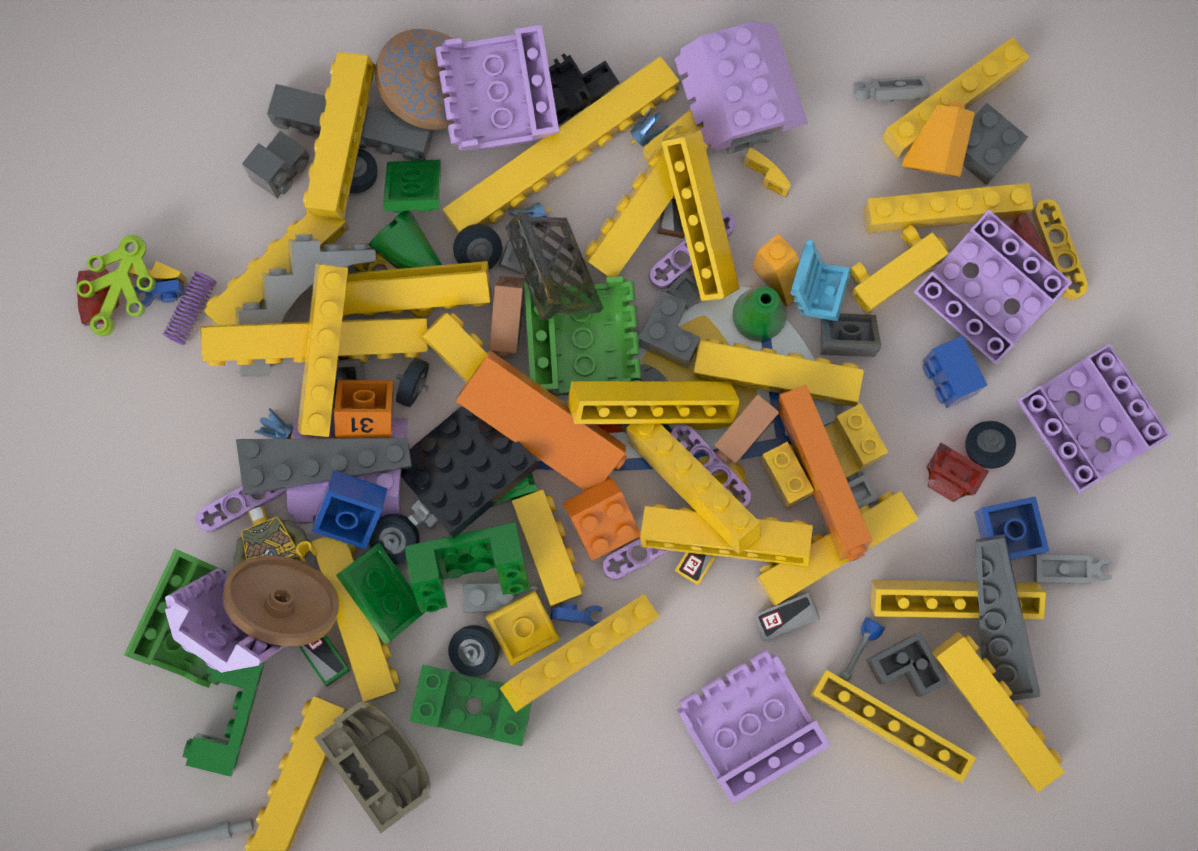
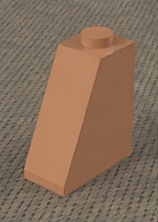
[489,276,527,356]
[714,394,779,464]

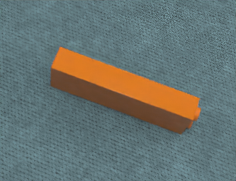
[456,351,627,491]
[777,385,872,562]

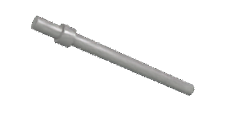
[106,819,254,851]

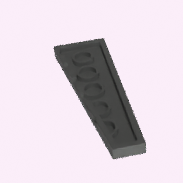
[236,438,412,495]

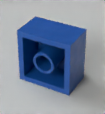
[922,335,987,408]
[312,470,387,549]
[974,496,1049,561]

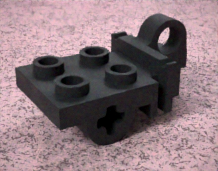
[549,53,620,124]

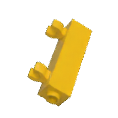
[851,225,949,315]

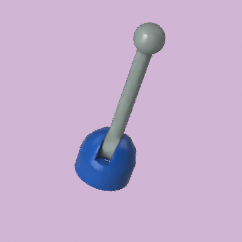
[840,617,885,681]

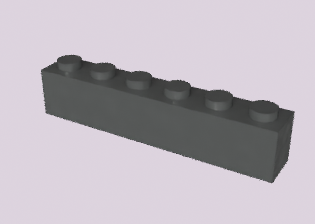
[267,84,434,161]

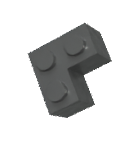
[242,131,309,198]
[639,290,700,369]
[866,632,948,697]

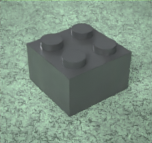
[963,103,1028,185]

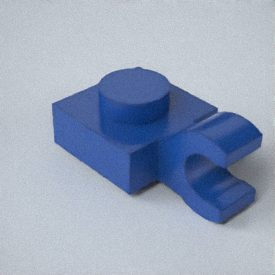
[134,279,185,308]
[550,603,603,627]

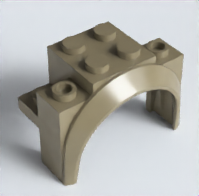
[314,701,431,833]

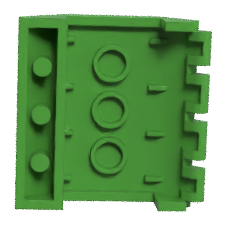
[524,276,641,395]
[124,549,227,688]

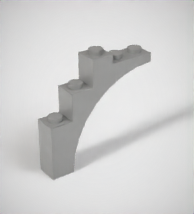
[236,234,376,377]

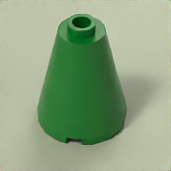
[368,210,442,269]
[732,286,787,342]

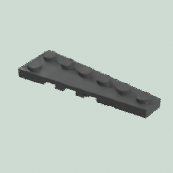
[975,534,1040,701]

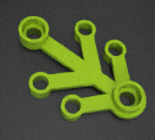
[76,235,156,337]

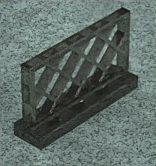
[505,212,603,320]

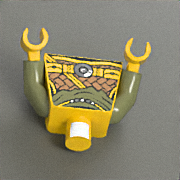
[234,506,317,567]

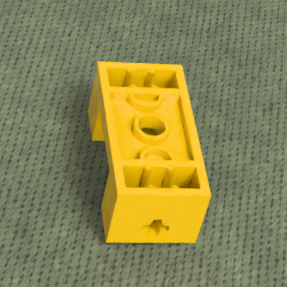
[760,404,888,510]

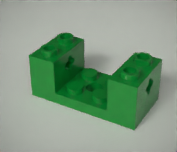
[405,522,530,613]
[182,661,265,777]
[409,665,533,746]

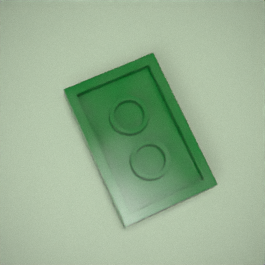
[383,159,441,213]
[336,543,425,644]

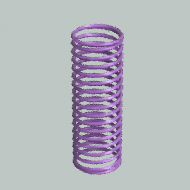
[162,271,217,345]

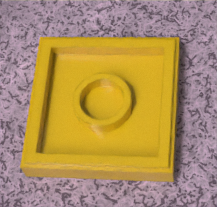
[485,590,561,666]

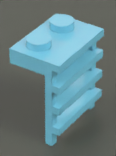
[791,239,852,321]

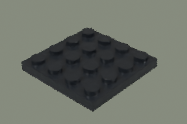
[401,406,540,539]

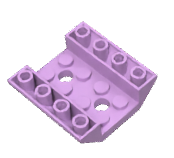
[914,210,1072,365]
[1016,343,1171,494]

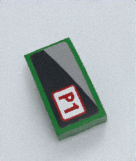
[299,635,350,687]

